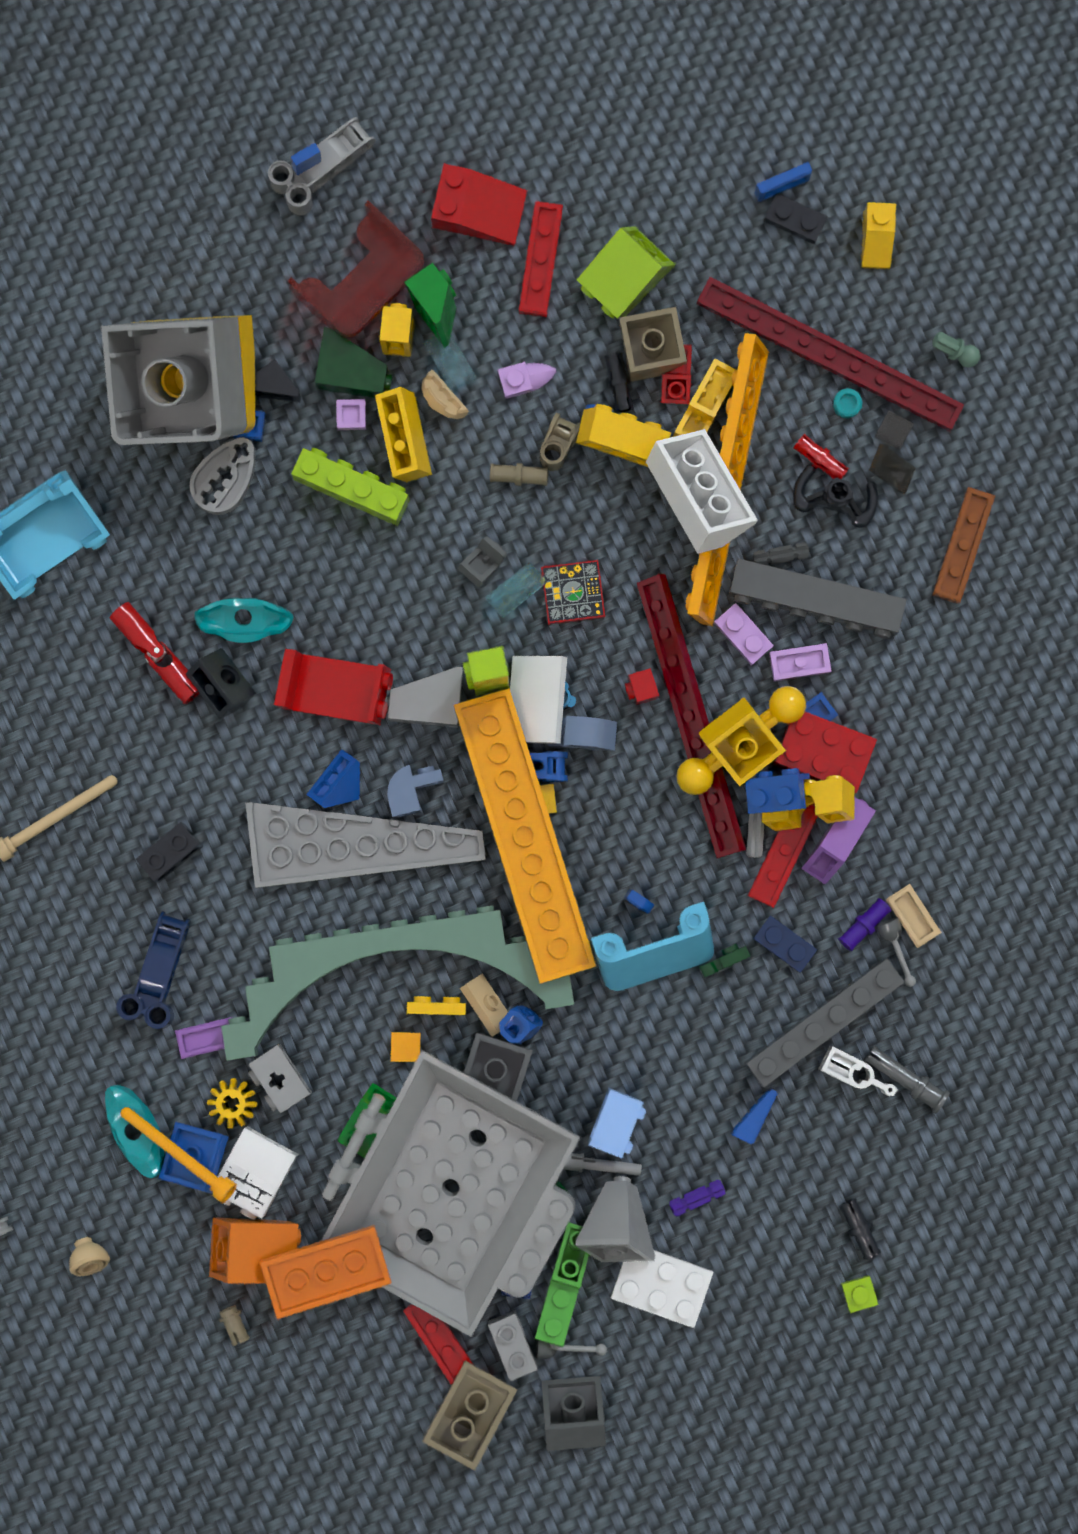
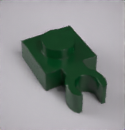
[699,943,750,977]

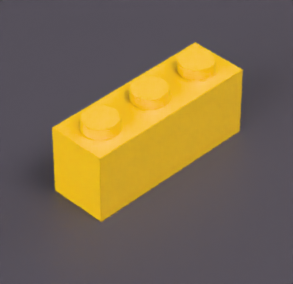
[375,387,432,482]
[576,404,671,468]

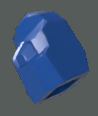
[499,1005,543,1044]

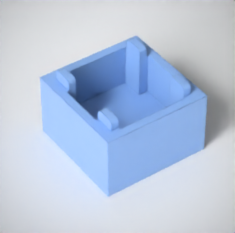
[588,1087,646,1158]

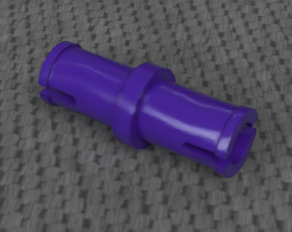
[838,898,892,952]

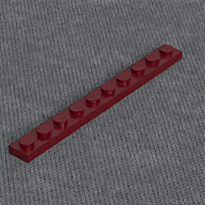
[696,277,965,432]
[637,574,746,858]

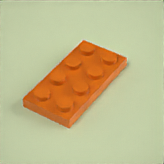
[260,1225,392,1319]

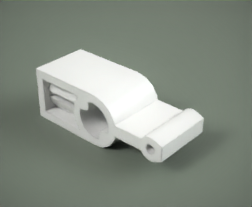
[818,1046,897,1096]

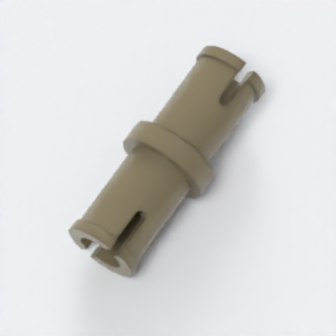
[490,463,549,486]

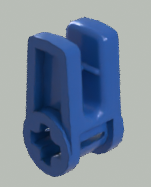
[530,751,568,782]

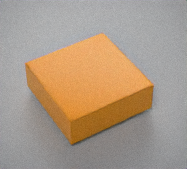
[391,1032,421,1062]

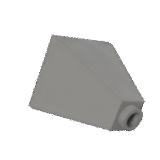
[575,1176,655,1262]

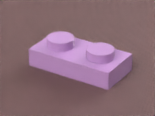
[714,603,774,666]
[769,643,832,681]

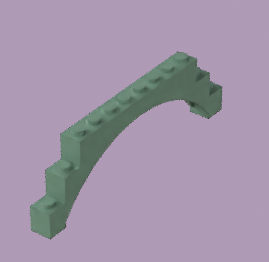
[221,905,574,1061]

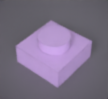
[336,399,366,430]

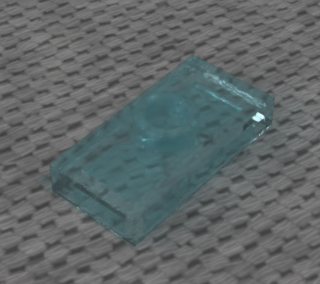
[423,334,476,392]
[485,562,547,618]

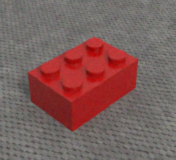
[772,712,877,795]

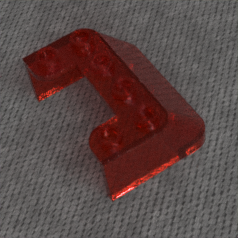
[287,200,424,337]

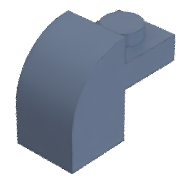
[548,716,617,751]
[387,765,444,819]

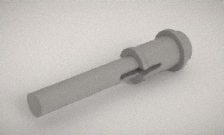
[563,1153,642,1176]

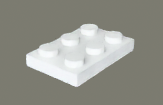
[611,1250,713,1328]

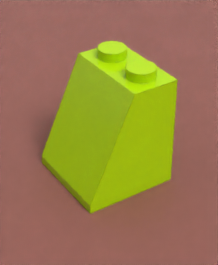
[577,226,676,319]

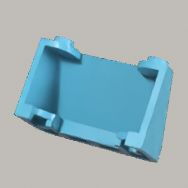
[0,470,110,600]
[590,902,714,991]

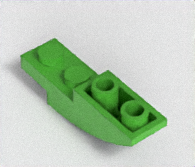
[534,1222,589,1348]

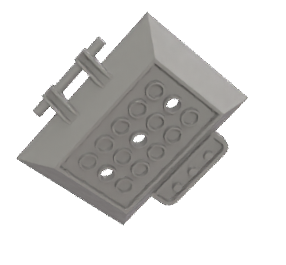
[321,1050,580,1337]

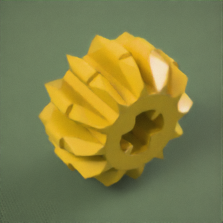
[207,1078,258,1128]

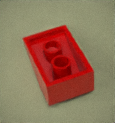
[431,163,527,246]

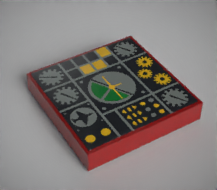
[541,560,605,625]

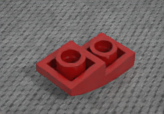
[661,344,692,404]

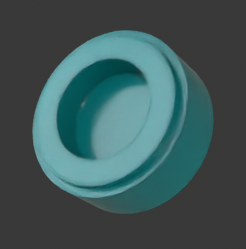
[833,388,862,419]

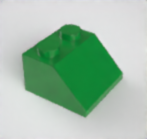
[404,263,457,348]

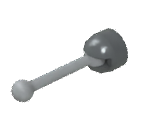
[876,917,916,987]
[536,1340,607,1359]

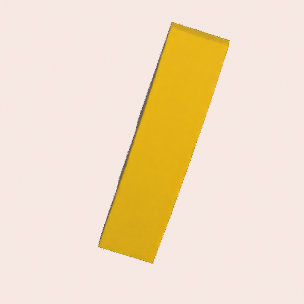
[673,358,736,437]

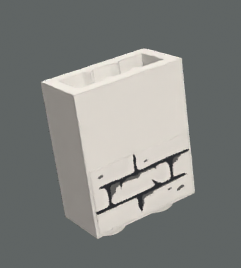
[215,1126,299,1220]

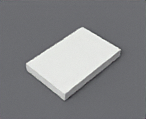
[510,656,567,744]

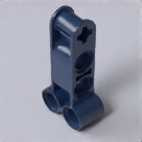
[116,911,191,1029]

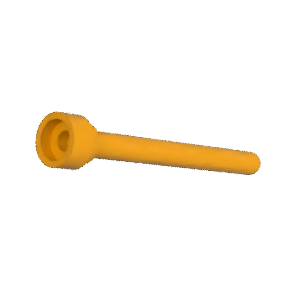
[120,1107,237,1204]

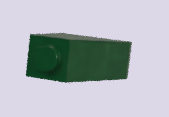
[315,327,393,398]

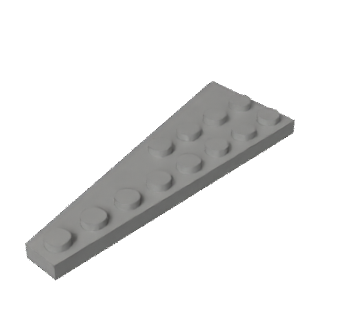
[245,802,486,888]

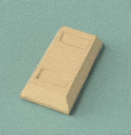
[885,884,942,948]

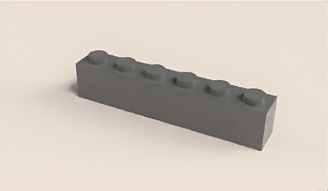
[728,559,907,639]
[744,959,904,1087]

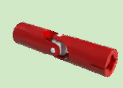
[110,602,200,705]

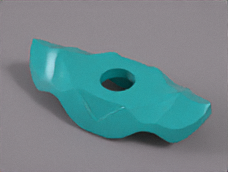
[194,597,294,643]
[105,1085,165,1178]

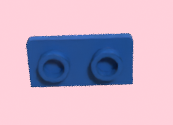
[745,768,810,814]

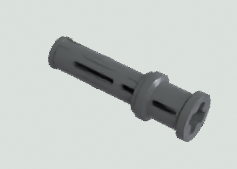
[864,1046,950,1114]

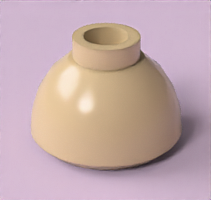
[69,1237,110,1276]

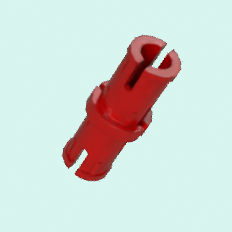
[793,434,850,479]

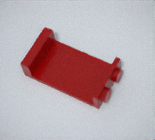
[274,648,393,725]

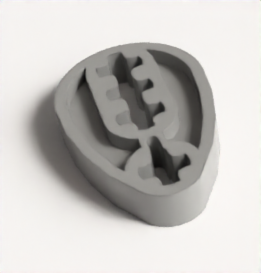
[190,438,255,515]

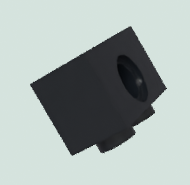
[186,648,256,719]

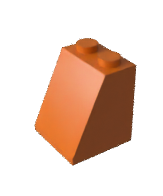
[209,1217,301,1284]

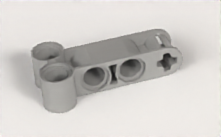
[268,117,376,216]

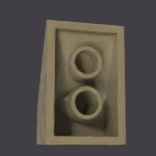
[422,1361,517,1471]

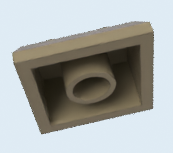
[619,307,687,382]

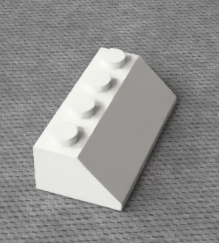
[646,429,758,554]

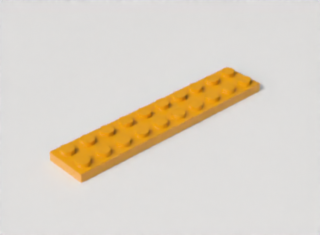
[686,333,769,627]
[454,688,596,984]

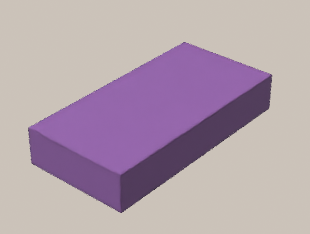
[175,1017,233,1059]

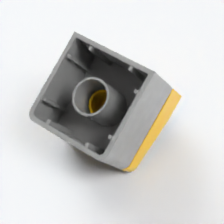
[101,315,255,445]

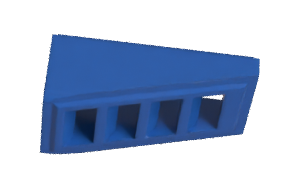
[730,1088,778,1145]

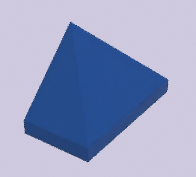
[306,749,360,808]

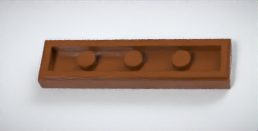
[932,487,995,604]

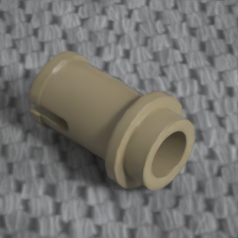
[219,1305,250,1346]

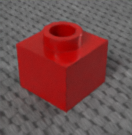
[624,668,659,705]

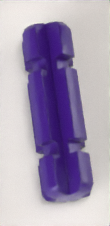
[669,1180,726,1217]

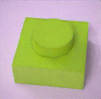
[841,1275,879,1313]

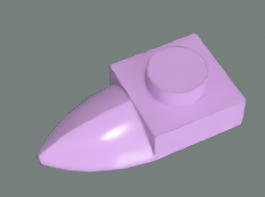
[498,362,557,399]

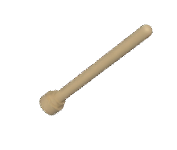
[0,775,117,862]

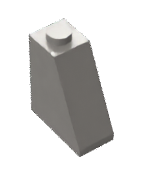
[385,667,463,728]

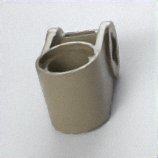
[539,412,580,471]

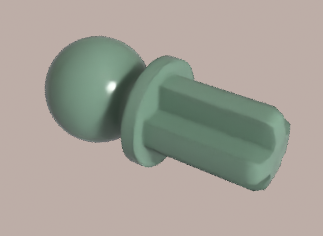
[932,332,980,367]

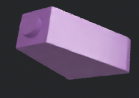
[801,797,876,885]

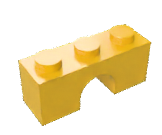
[762,775,854,831]

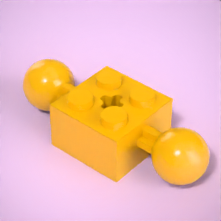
[676,686,806,795]

